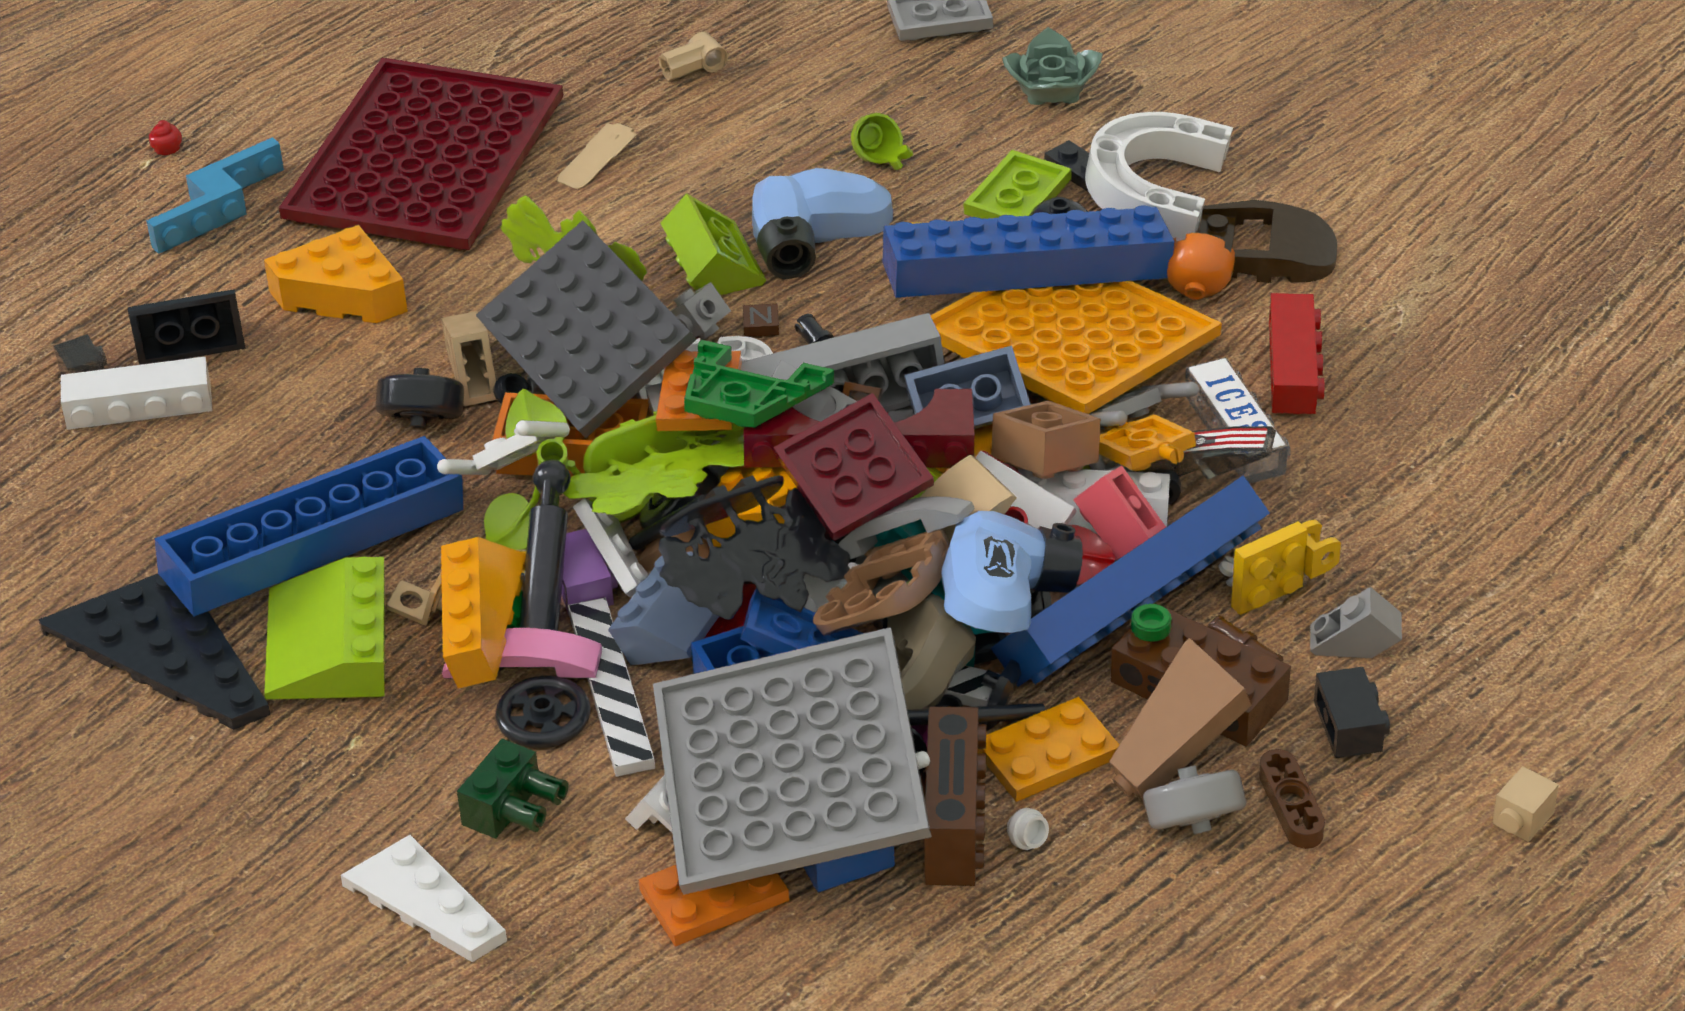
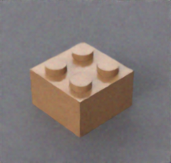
[991,401,1101,479]

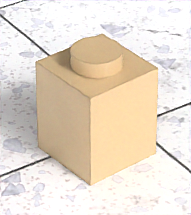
[1493,766,1559,842]

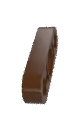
[1259,749,1325,849]

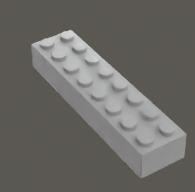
[645,313,945,443]

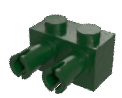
[457,738,569,839]

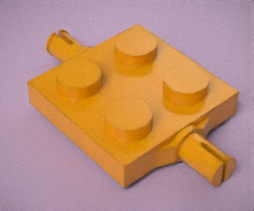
[1099,414,1196,471]

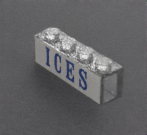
[1185,357,1291,484]

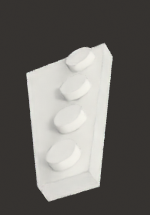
[341,835,507,962]

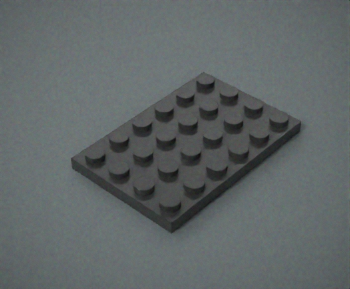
[476,220,697,439]

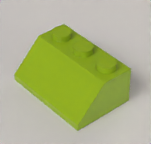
[661,193,767,295]

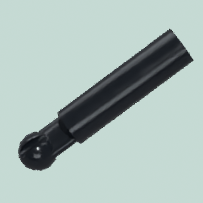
[519,459,571,631]

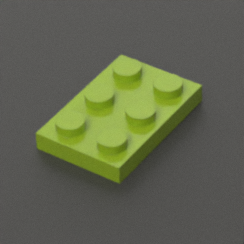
[963,150,1071,219]

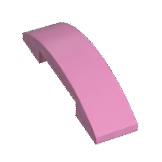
[442,628,603,678]

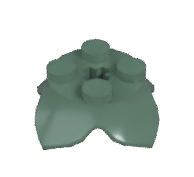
[1002,27,1103,105]

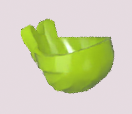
[851,113,913,170]

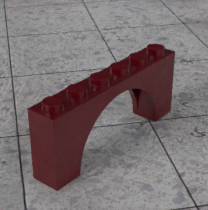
[744,389,975,468]

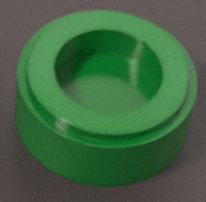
[1131,604,1172,642]

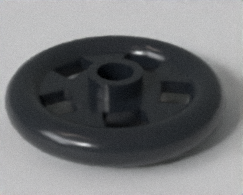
[495,675,591,748]

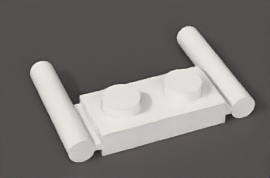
[437,420,570,475]

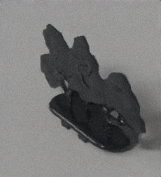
[658,475,850,620]

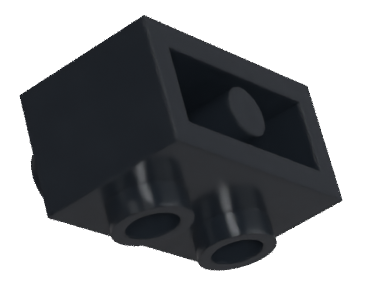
[1314,667,1390,758]

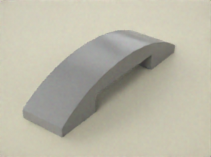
[838,496,975,559]

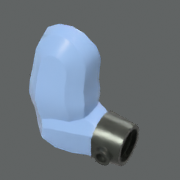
[752,168,893,279]

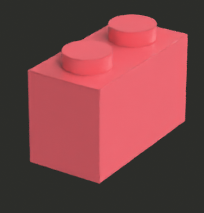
[1073,466,1166,560]

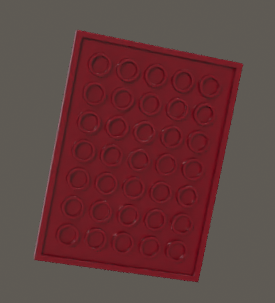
[279,57,564,250]

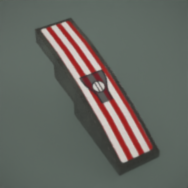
[1131,426,1276,480]

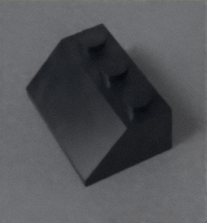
[127,289,246,365]

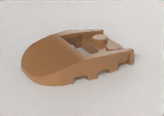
[813,528,950,636]

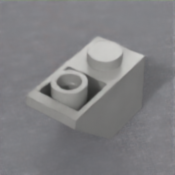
[1310,587,1402,658]

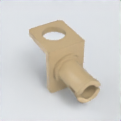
[387,572,442,626]

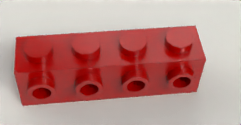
[1269,293,1325,414]

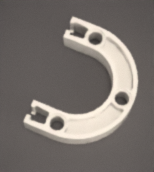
[1085,112,1233,241]

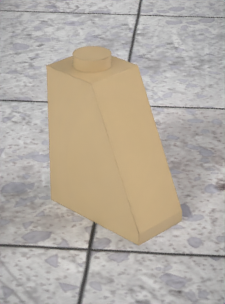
[441,311,497,406]

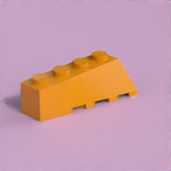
[441,537,526,689]

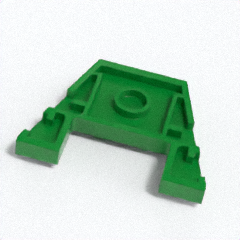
[684,340,834,428]

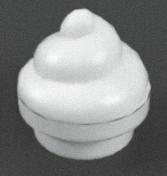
[1007,807,1049,850]

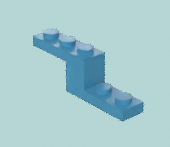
[146,137,284,254]

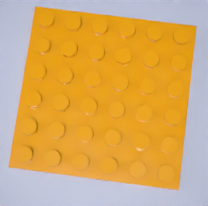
[931,281,1222,414]

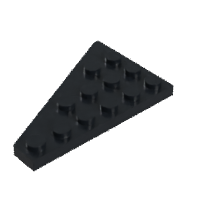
[38,574,270,730]

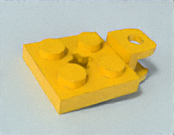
[1231,520,1341,615]

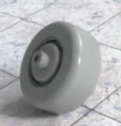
[1143,765,1247,834]

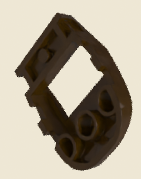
[1199,200,1337,283]

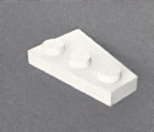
[573,498,648,598]

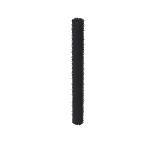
[908,703,1045,726]

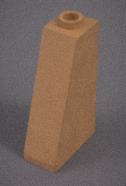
[1109,638,1252,803]

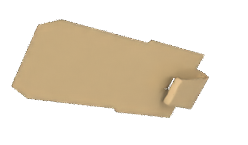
[557,123,637,190]

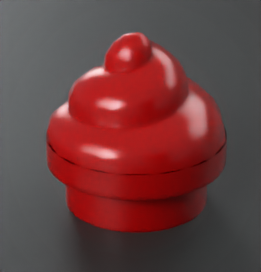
[149,120,182,155]

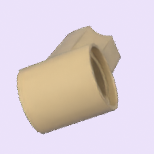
[659,32,728,81]

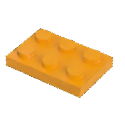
[978,697,1120,802]

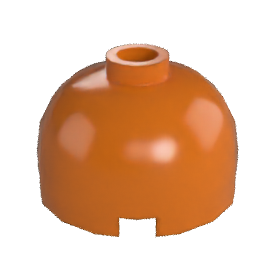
[1167,233,1235,300]

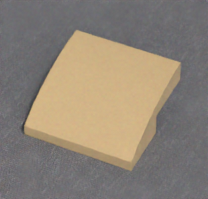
[920,455,1017,542]

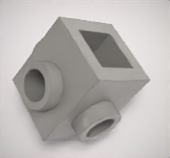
[670,282,731,340]

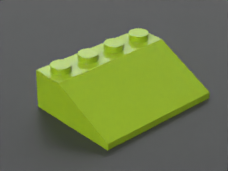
[264,556,385,700]

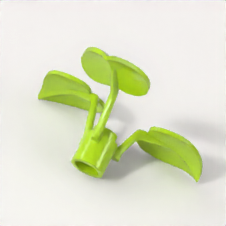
[484,389,655,550]

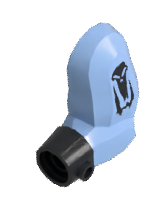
[941,511,1083,633]

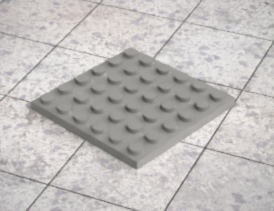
[653,627,932,895]

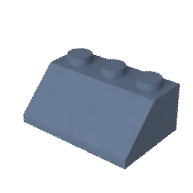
[905,345,1031,429]
[608,551,719,665]

